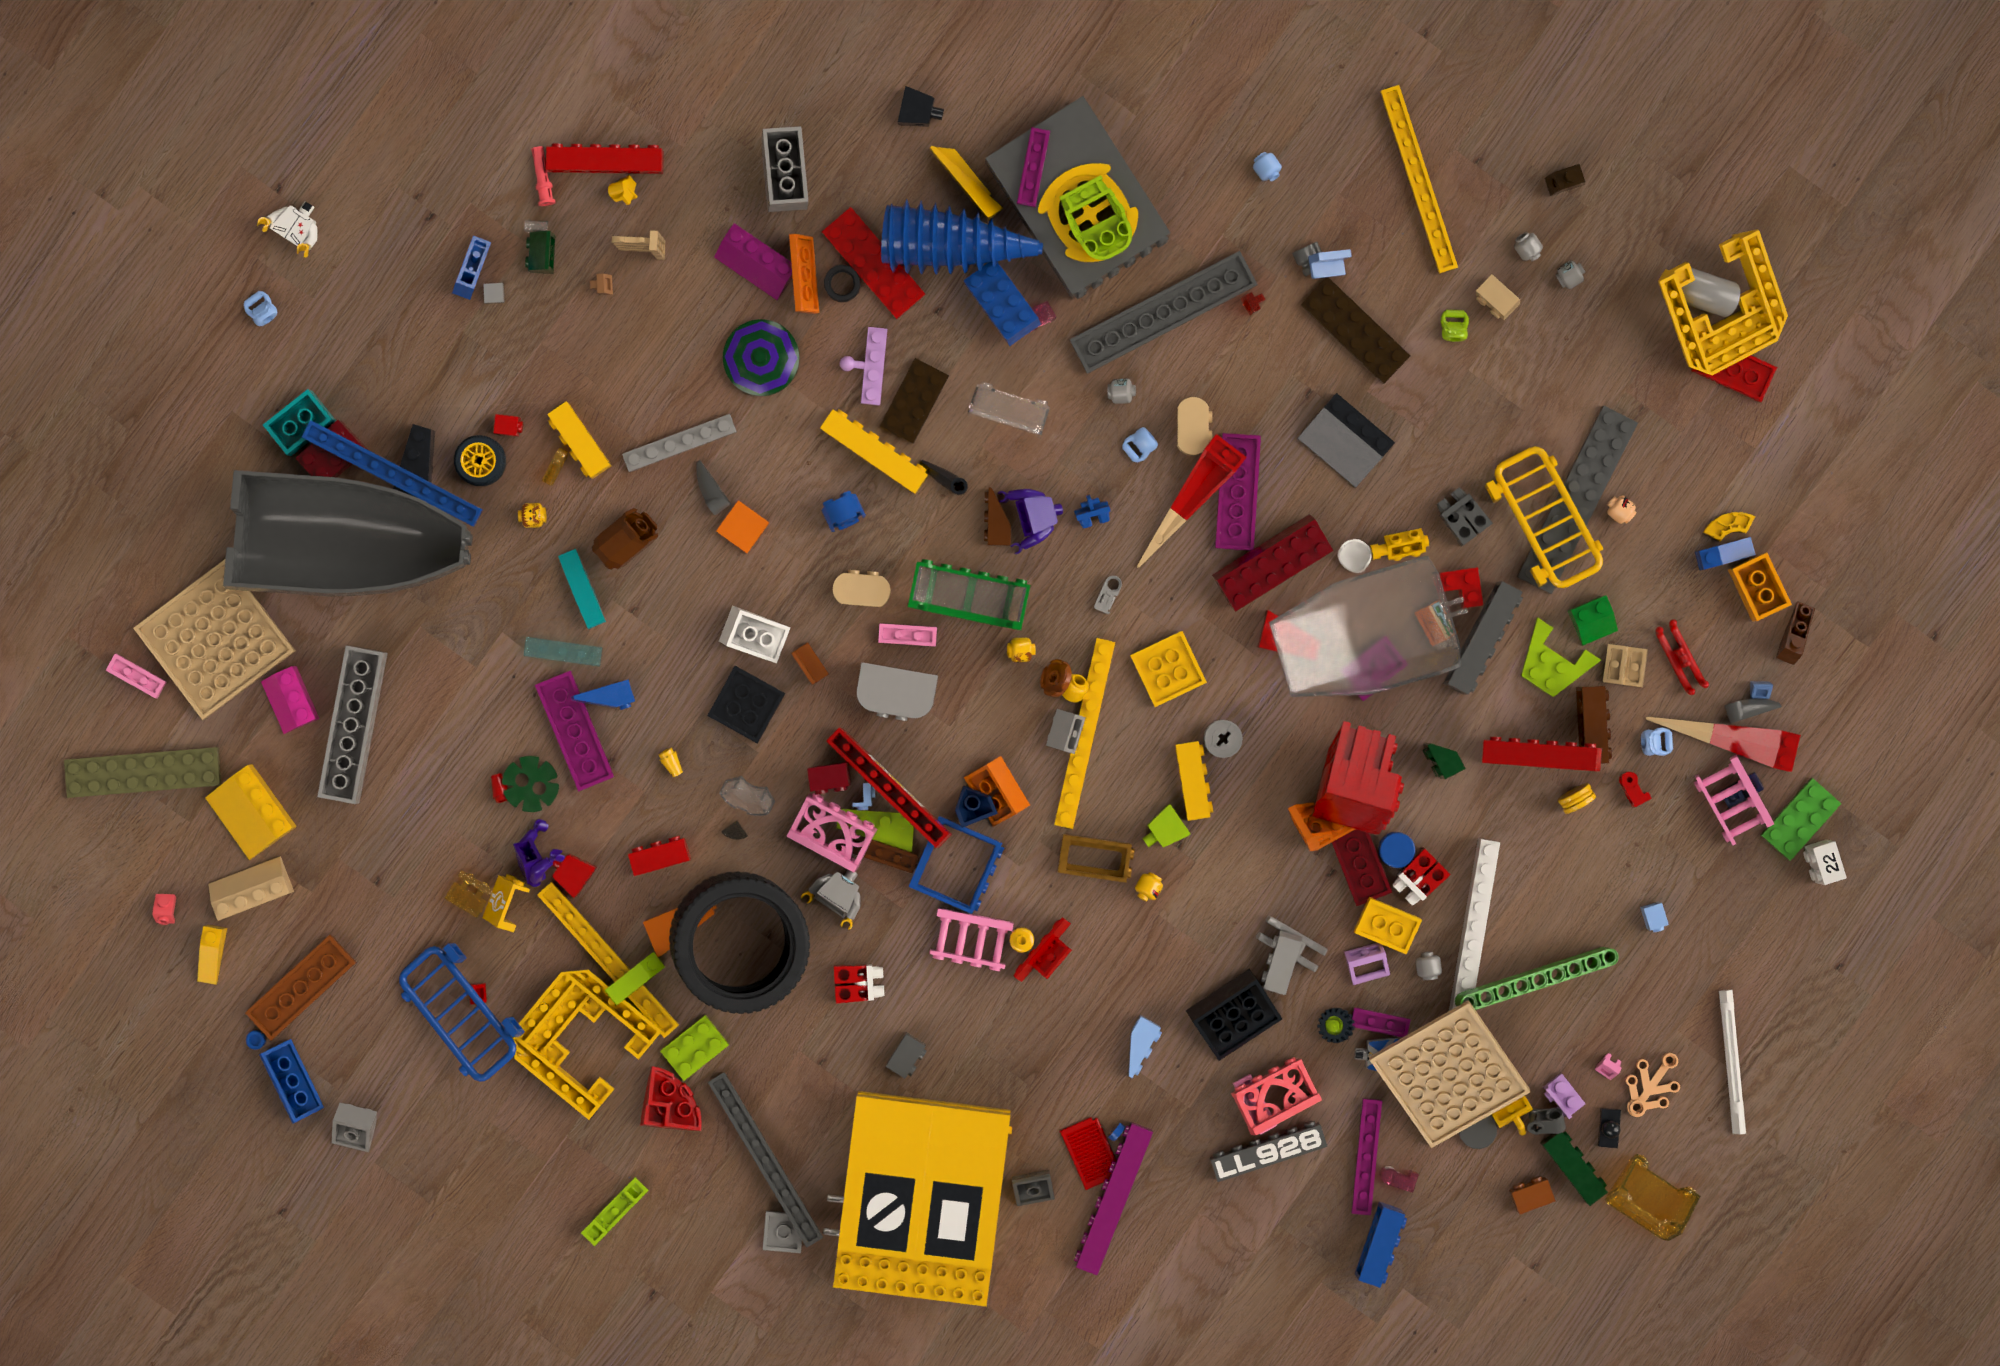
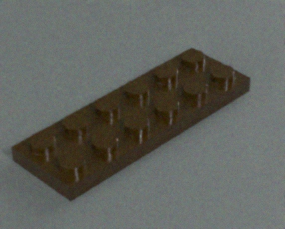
[1301,277,1411,384]

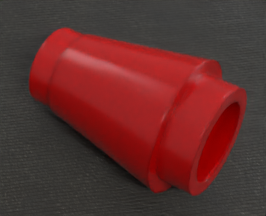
[491,773,509,803]

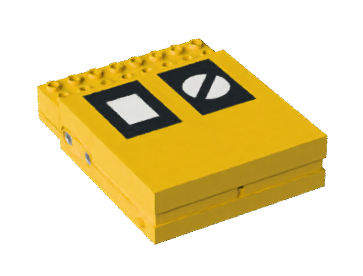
[823,1091,1012,1307]

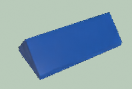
[259,1039,324,1124]

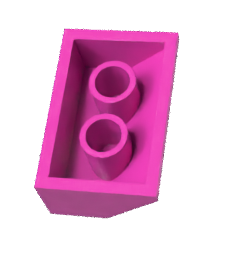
[261,666,320,734]

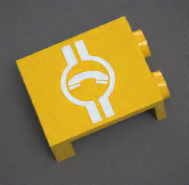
[482,874,530,933]

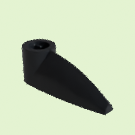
[920,460,968,496]

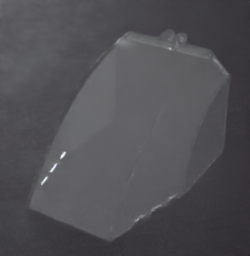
[1269,555,1468,697]

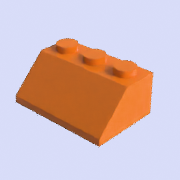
[964,756,1030,827]

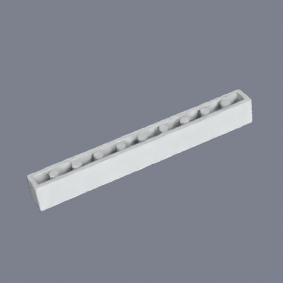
[1449,838,1500,1011]

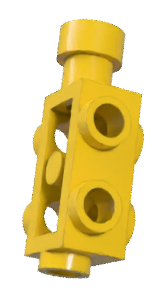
[1370,528,1429,561]

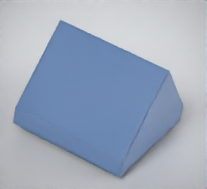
[1750,681,1773,699]

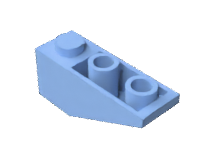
[1128,1015,1162,1078]

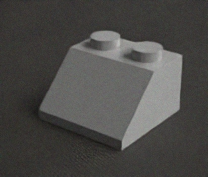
[332,1103,377,1152]

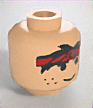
[1607,495,1636,524]

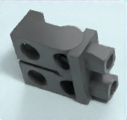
[1436,487,1493,547]

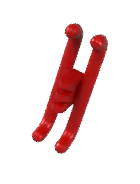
[1655,619,1709,695]

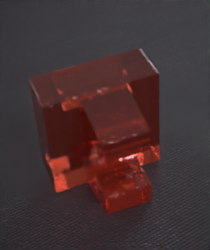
[1241,292,1266,316]

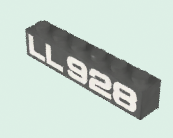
[1210,1121,1328,1182]

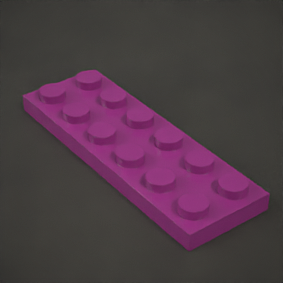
[1215,433,1261,551]
[535,671,615,792]

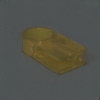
[542,447,569,486]

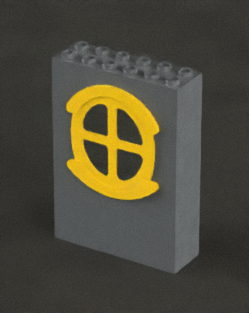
[985,96,1170,300]

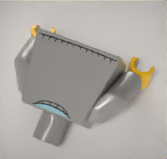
[801,870,860,930]

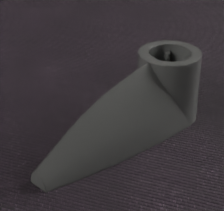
[696,460,731,515]
[1724,699,1782,724]

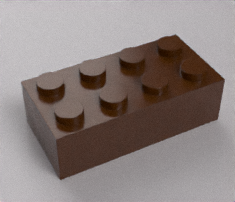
[1576,686,1612,764]

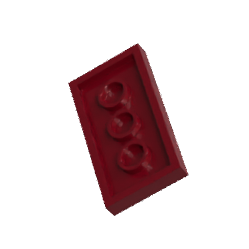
[1331,829,1393,906]

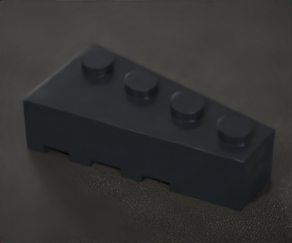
[393,424,435,498]

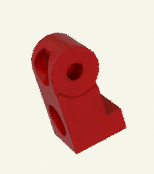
[1619,771,1652,808]

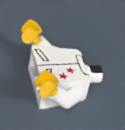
[256,201,317,258]

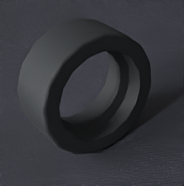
[824,265,861,302]

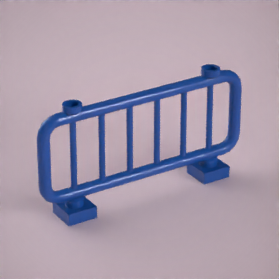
[399,943,525,1082]

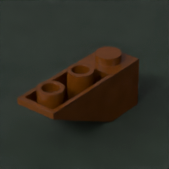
[984,487,1011,546]
[1776,601,1815,665]

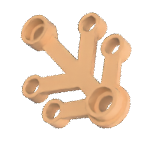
[1625,1052,1680,1117]

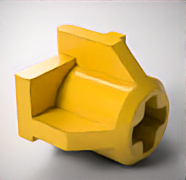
[608,175,638,205]

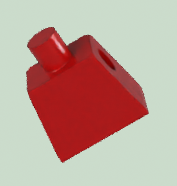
[552,854,597,898]

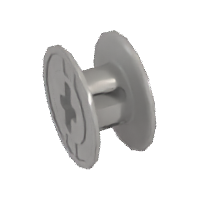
[1203,720,1243,758]

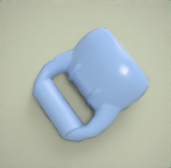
[244,291,278,326]
[1122,427,1158,463]
[1641,727,1673,756]

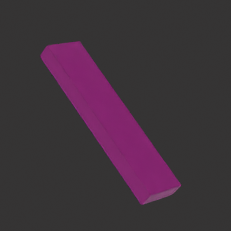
[1017,127,1050,208]

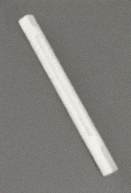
[1719,990,1746,1134]

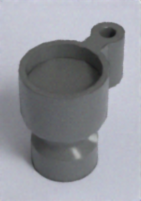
[1292,242,1322,276]

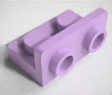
[1543,1073,1585,1119]

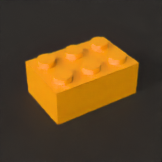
[1728,553,1792,622]

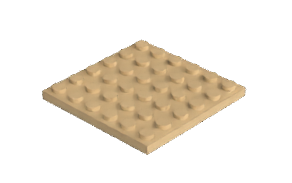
[133,559,296,720]
[1369,1000,1530,1148]

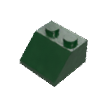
[525,231,556,274]

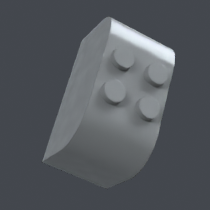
[762,126,808,212]
[857,662,938,721]

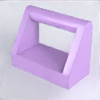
[1344,943,1390,985]

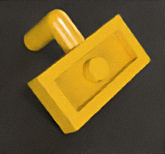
[1491,1096,1533,1136]

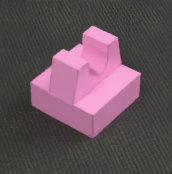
[1595,1053,1621,1080]

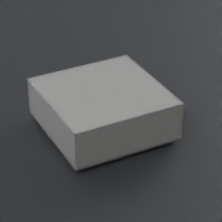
[483,283,504,304]

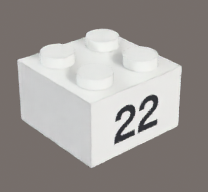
[1803,840,1847,885]

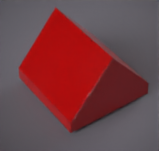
[469,983,487,1005]

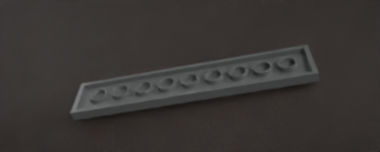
[1070,251,1258,374]
[1517,406,1638,594]

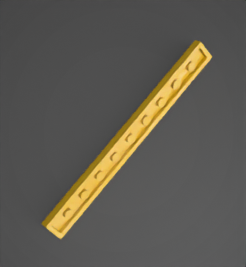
[1380,85,1458,274]
[1054,638,1115,829]
[537,882,679,1038]

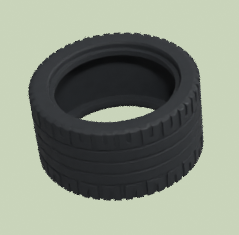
[669,871,810,1014]

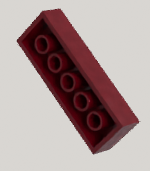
[1212,514,1333,612]

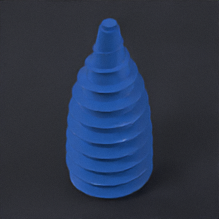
[881,199,1043,275]

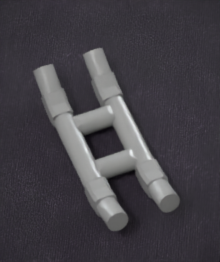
[1256,916,1328,972]

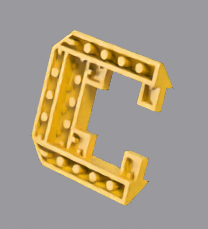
[1658,229,1788,375]
[512,969,663,1120]

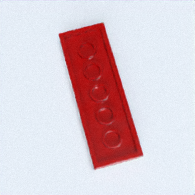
[822,207,926,319]

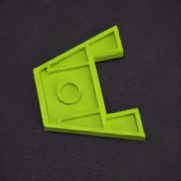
[1521,617,1601,697]

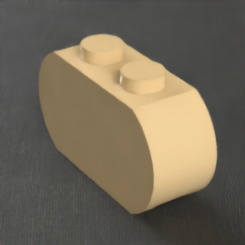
[1177,397,1212,456]
[833,570,891,607]

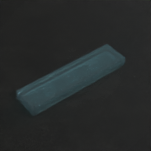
[524,637,603,667]

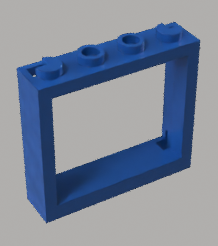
[909,815,1004,914]

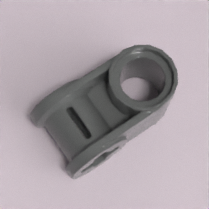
[1527,1108,1566,1135]

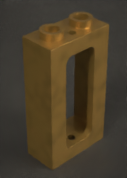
[1057,834,1135,883]

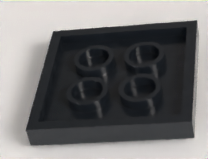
[707,665,786,744]

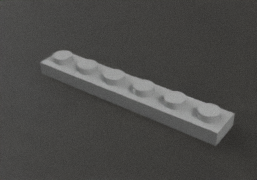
[622,414,737,472]

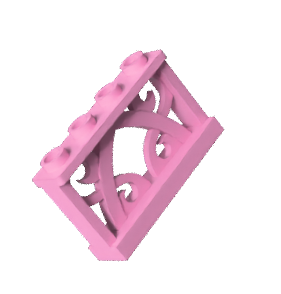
[787,793,878,872]

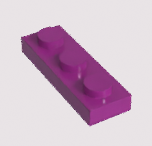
[1351,1007,1411,1037]

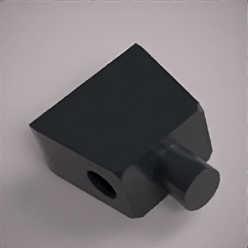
[898,86,944,127]

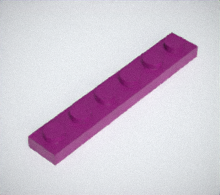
[1351,1098,1382,1215]

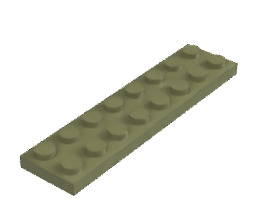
[64,747,221,798]

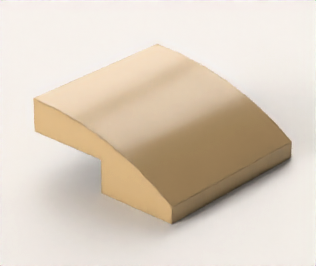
[1603,644,1648,688]

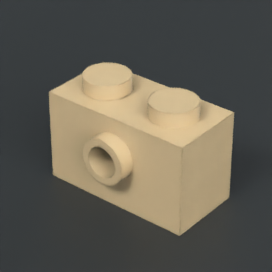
[1476,274,1520,320]

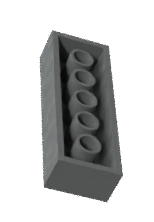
[1443,581,1523,695]

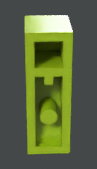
[605,952,665,1006]

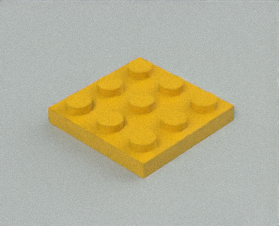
[1130,631,1207,707]

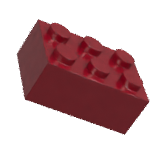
[295,420,368,478]
[807,762,851,795]

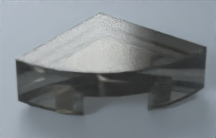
[722,820,748,840]

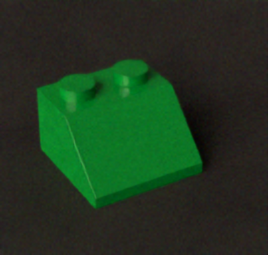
[1567,595,1618,646]

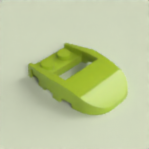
[1060,175,1132,260]

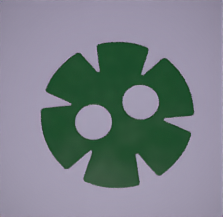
[502,756,559,812]

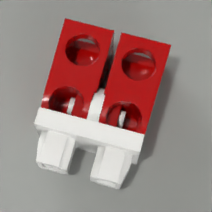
[1392,847,1451,905]
[834,964,884,1004]

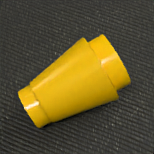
[659,747,683,777]

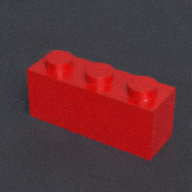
[628,836,691,876]

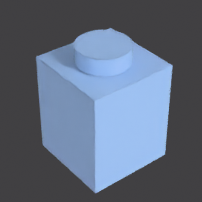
[1640,902,1669,932]

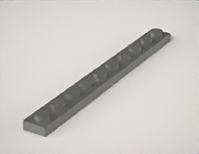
[708,1072,823,1247]

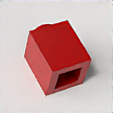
[493,414,524,437]

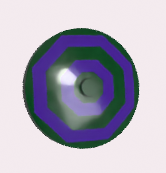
[723,319,800,397]

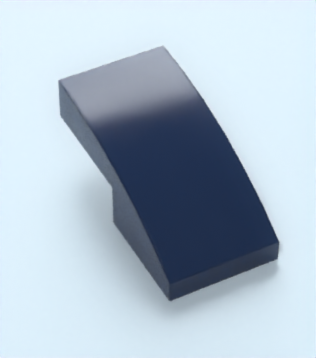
[1720,772,1764,808]

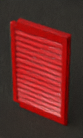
[1060,1117,1116,1190]

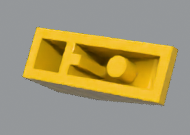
[197,925,227,985]

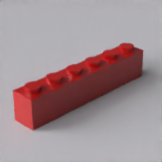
[546,143,664,174]
[1482,736,1602,771]

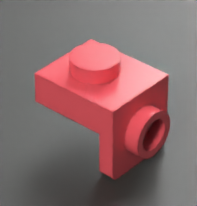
[152,894,176,925]

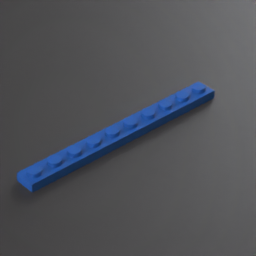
[302,420,483,527]

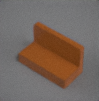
[791,642,829,685]

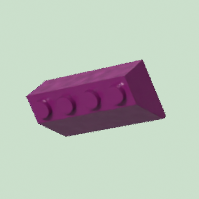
[714,223,793,300]

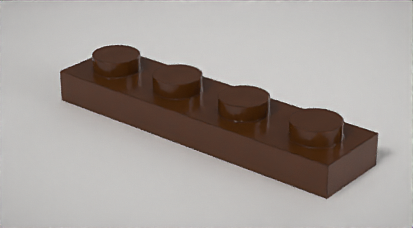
[840,834,918,873]

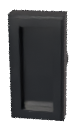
[1598,1108,1621,1148]

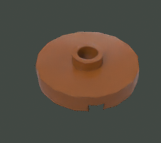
[1040,659,1072,698]

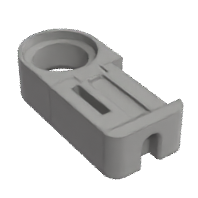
[1094,576,1122,614]

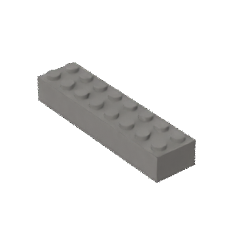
[317,646,388,804]

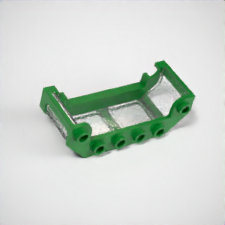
[908,559,1031,631]

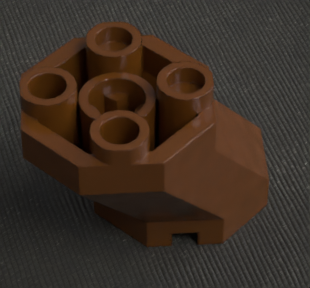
[592,508,658,570]

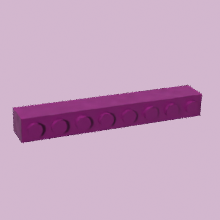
[1073,1122,1153,1275]

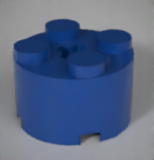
[821,491,866,532]

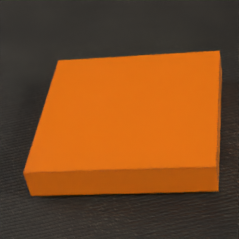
[716,500,769,554]

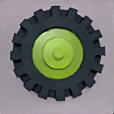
[1317,1008,1355,1043]

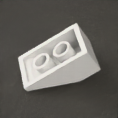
[719,605,790,663]

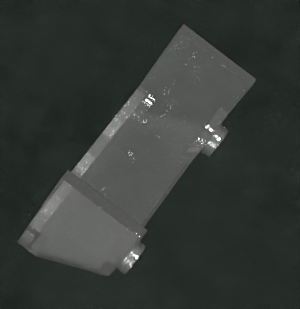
[967,382,1050,439]

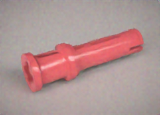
[531,146,556,206]

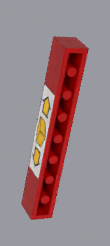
[826,727,952,848]

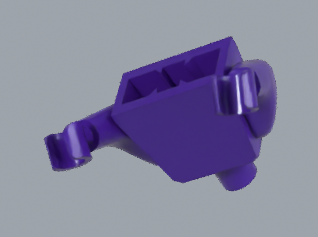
[998,489,1063,554]
[513,819,565,887]

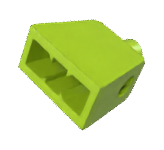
[1142,804,1191,847]

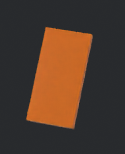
[789,234,819,314]

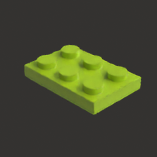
[660,1015,729,1081]

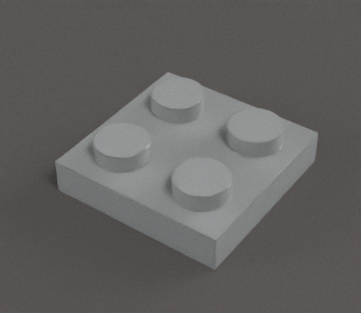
[763,1211,802,1253]

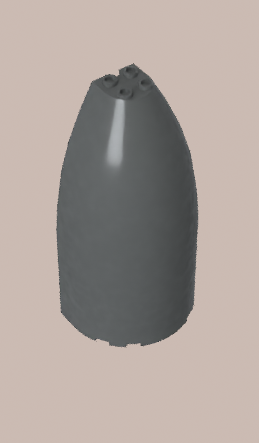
[223,470,473,596]

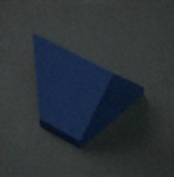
[955,786,998,828]

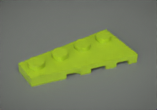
[837,809,914,852]

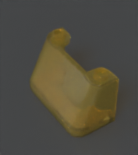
[1605,1154,1701,1241]

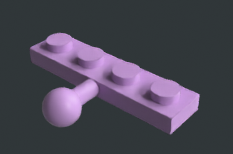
[840,327,887,406]

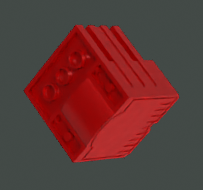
[1312,721,1404,835]

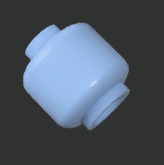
[1253,152,1282,181]

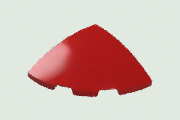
[640,1066,702,1131]

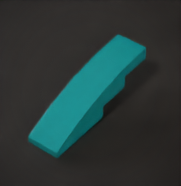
[558,549,606,629]

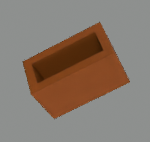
[1509,1176,1556,1214]

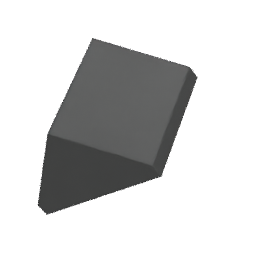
[1012,1170,1055,1206]

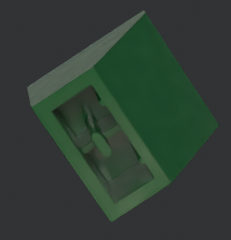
[1422,743,1466,779]

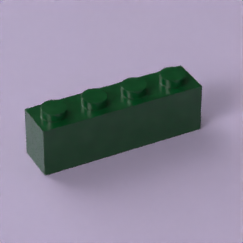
[1540,1131,1608,1206]

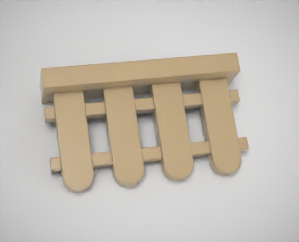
[611,231,666,260]

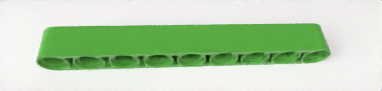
[1455,947,1619,1010]

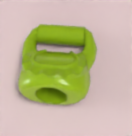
[1441,310,1469,342]

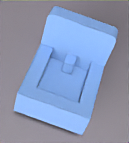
[852,783,876,810]

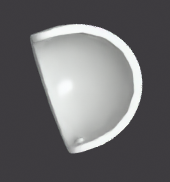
[1338,539,1372,573]

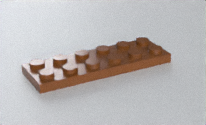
[245,934,357,1041]

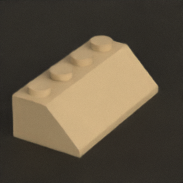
[208,856,294,921]

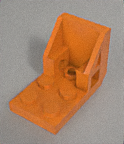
[1288,802,1355,851]

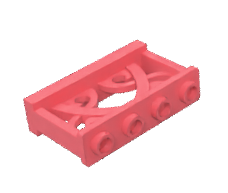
[1231,1057,1322,1135]

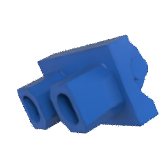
[1074,494,1111,528]

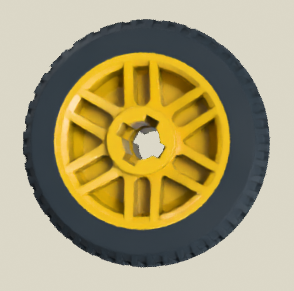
[454,435,506,486]

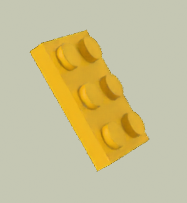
[1354,897,1422,954]

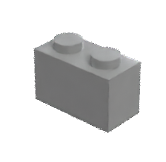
[1046,709,1086,754]

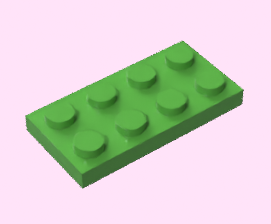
[1761,778,1841,861]

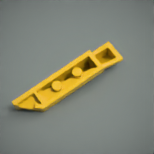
[930,146,1003,221]

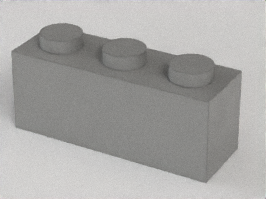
[1261,930,1302,995]

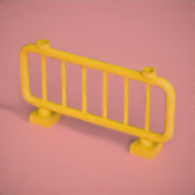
[1485,446,1603,588]

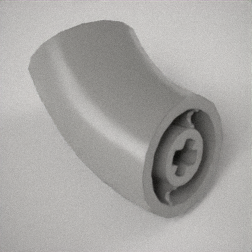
[1681,268,1740,317]

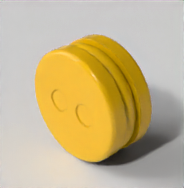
[1558,783,1596,814]

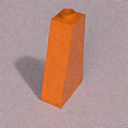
[643,905,717,957]

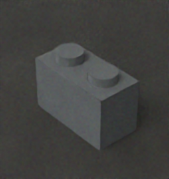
[886,1032,927,1079]

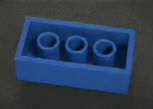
[963,262,1041,346]
[1355,1201,1407,1288]

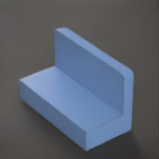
[1308,249,1352,279]

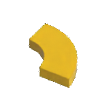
[1702,512,1756,542]

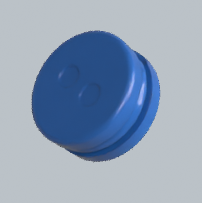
[1378,832,1415,868]

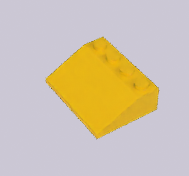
[205,764,297,860]

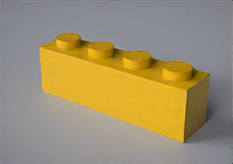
[547,401,612,479]
[1175,741,1213,821]

